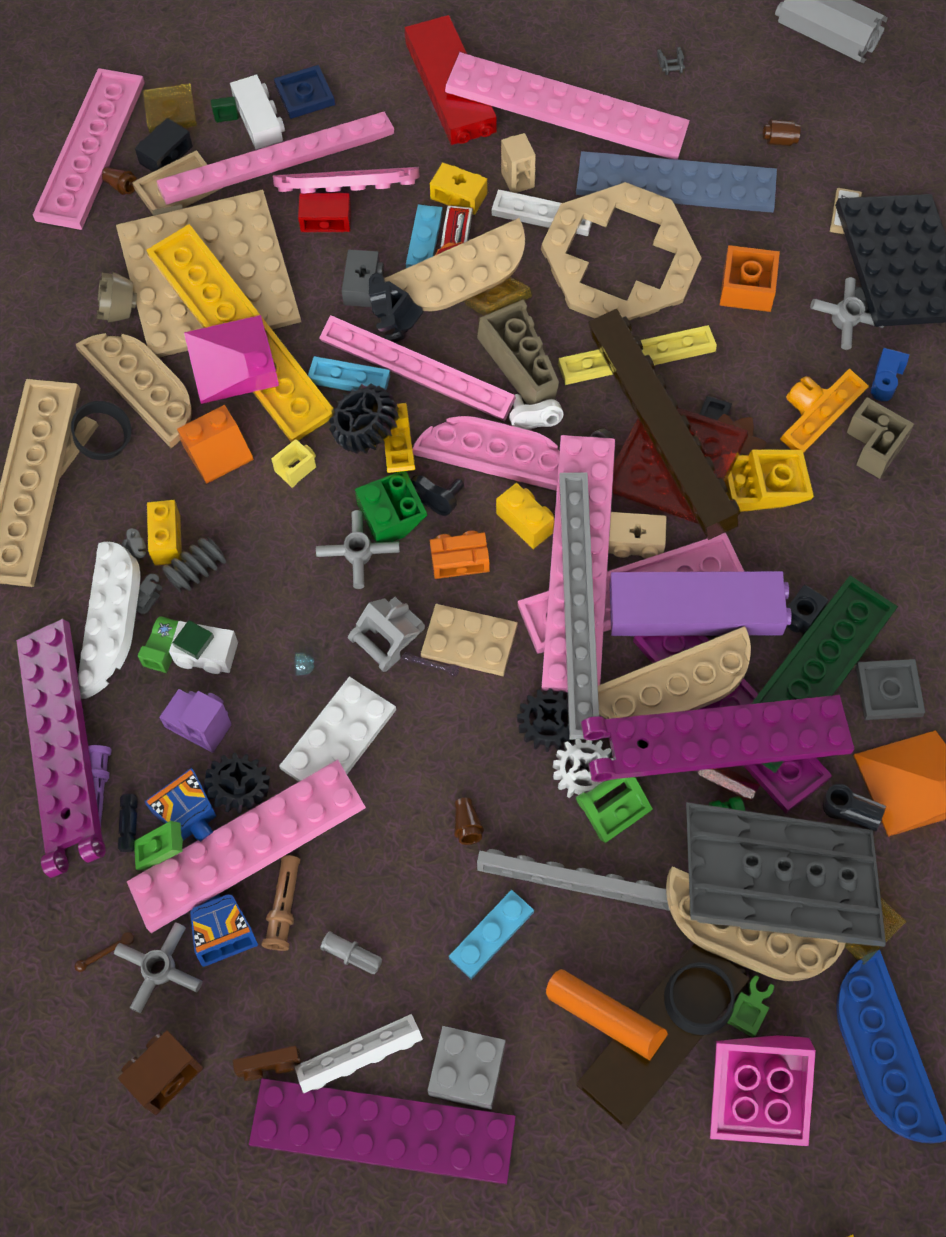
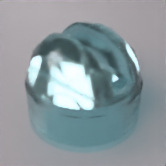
[294,653,315,675]

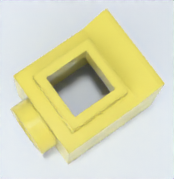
[271,439,316,488]

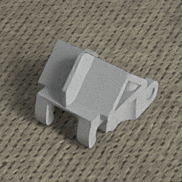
[348,597,425,672]

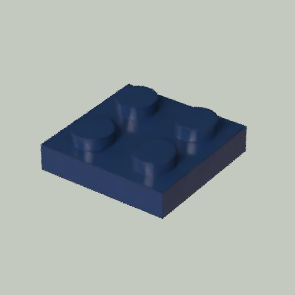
[274,65,335,119]

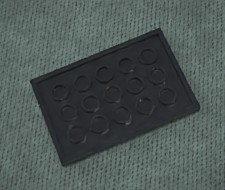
[835,194,946,327]

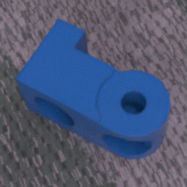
[871,348,910,402]

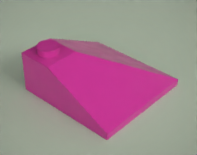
[184,315,279,404]
[710,1035,816,1146]

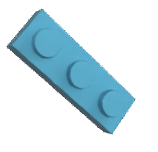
[406,205,443,268]
[308,356,390,391]
[449,890,534,980]

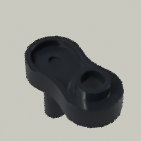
[410,475,464,516]

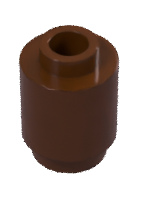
[763,119,801,146]

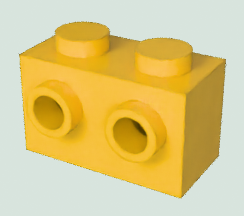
[496,483,554,549]

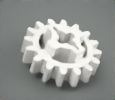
[553,739,613,798]

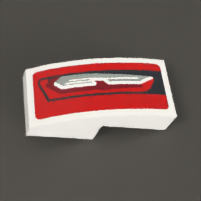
[441,206,473,247]

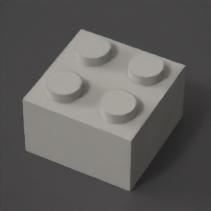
[428,1026,505,1111]

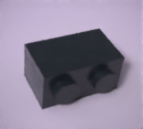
[135,118,193,172]

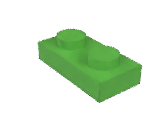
[134,821,183,871]

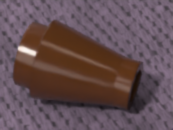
[102,167,137,195]
[454,798,484,845]

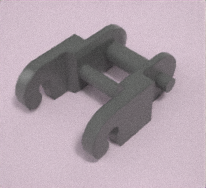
[657,47,685,75]
[122,528,146,568]
[136,574,162,614]

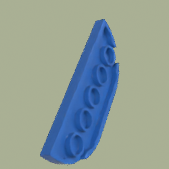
[836,950,946,1143]

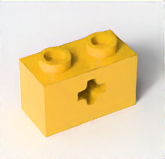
[430,162,487,215]
[147,500,182,565]

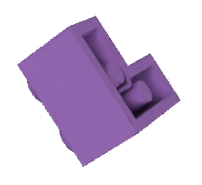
[159,689,232,753]

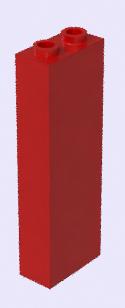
[405,15,497,145]

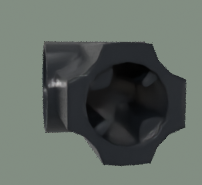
[823,784,886,832]

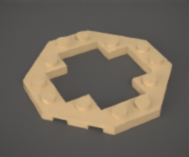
[541,182,701,320]

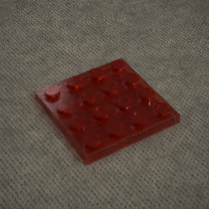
[612,408,748,524]

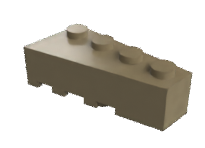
[477,299,559,405]

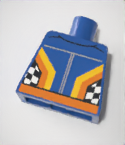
[144,768,217,842]
[190,894,258,967]

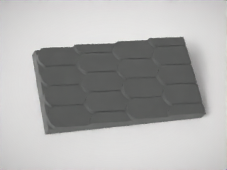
[686,802,886,947]

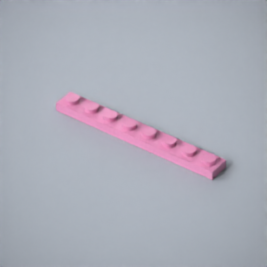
[319,315,516,421]

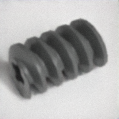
[162,537,226,593]

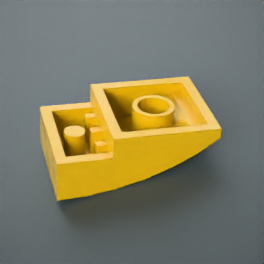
[716,450,814,512]

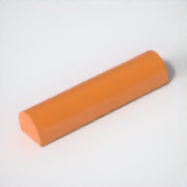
[546,969,668,1060]

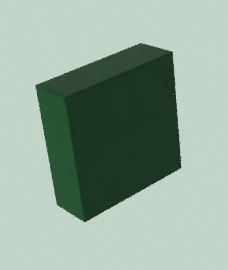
[211,96,239,123]
[172,620,214,660]

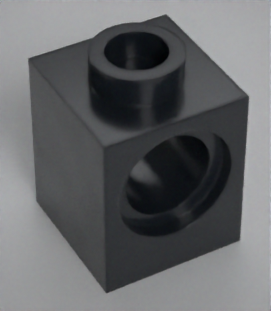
[787,584,829,634]

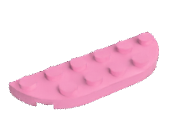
[273,167,420,193]
[412,416,560,491]

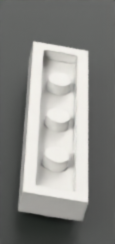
[492,189,592,236]
[294,1014,423,1093]

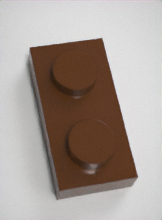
[233,1046,301,1081]

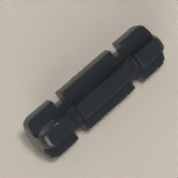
[118,794,138,852]

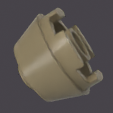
[97,271,137,323]

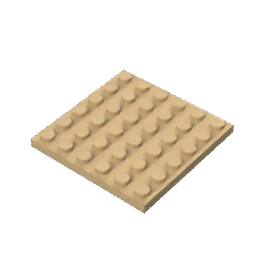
[116,190,301,358]

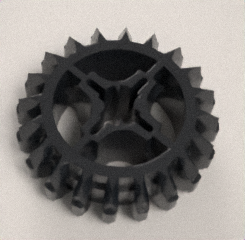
[329,383,400,454]

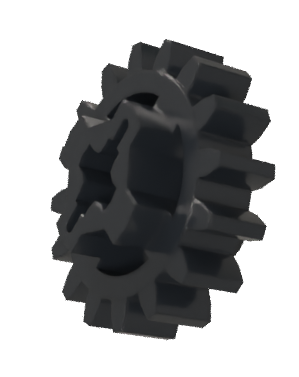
[517,688,571,752]
[204,753,270,814]

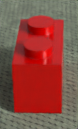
[298,192,351,232]

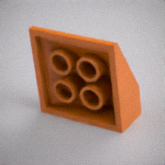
[853,730,946,837]

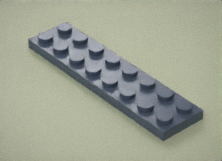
[576,151,777,213]

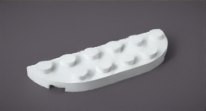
[78,542,140,699]

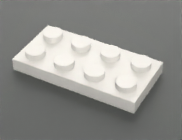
[279,677,396,782]

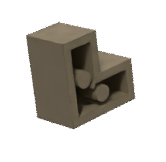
[847,397,914,479]

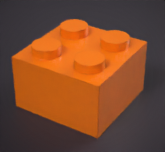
[719,245,780,312]

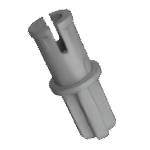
[321,931,382,974]

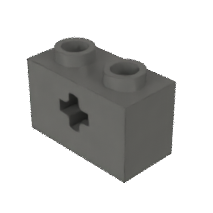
[342,250,384,307]

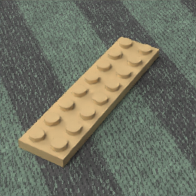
[0,379,81,587]

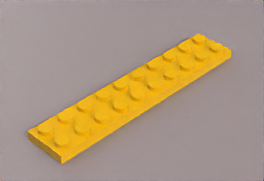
[146,224,333,442]

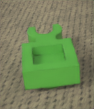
[727,976,774,1038]

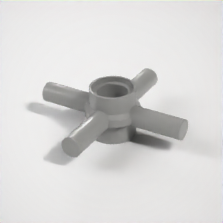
[810,277,884,350]
[316,510,400,589]
[114,922,202,1013]

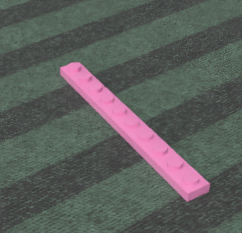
[157,111,394,205]

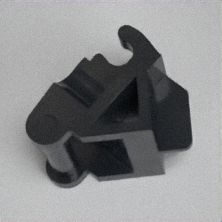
[369,273,423,342]

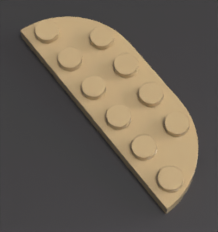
[384,218,525,311]
[76,333,192,448]
[598,626,751,719]
[666,867,846,981]

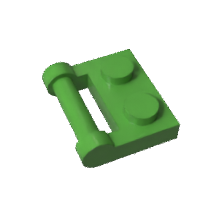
[576,777,653,843]

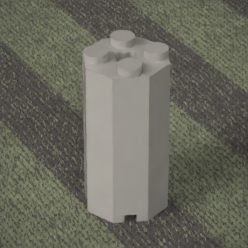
[775,0,888,63]

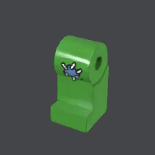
[138,616,178,673]

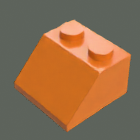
[177,405,254,484]

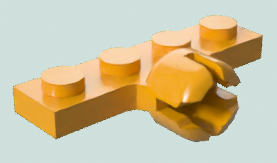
[780,368,869,453]

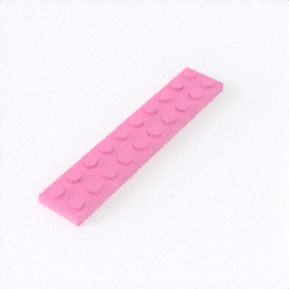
[445,52,690,160]
[541,435,615,693]

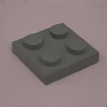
[856,659,925,720]

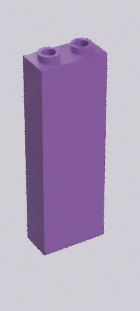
[609,571,791,636]

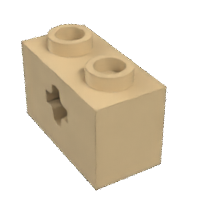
[501,133,535,193]
[608,512,666,559]

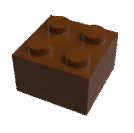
[117,1030,203,1115]

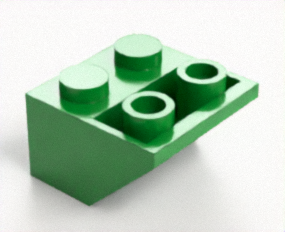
[355,471,427,543]

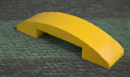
[384,403,415,473]

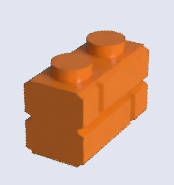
[430,531,490,579]

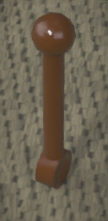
[74,932,134,972]

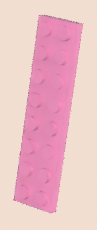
[33,68,145,230]
[518,533,744,654]
[127,760,366,933]

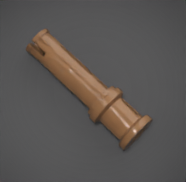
[261,855,300,951]

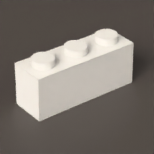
[230,75,285,150]

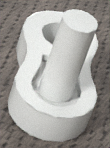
[509,394,563,430]

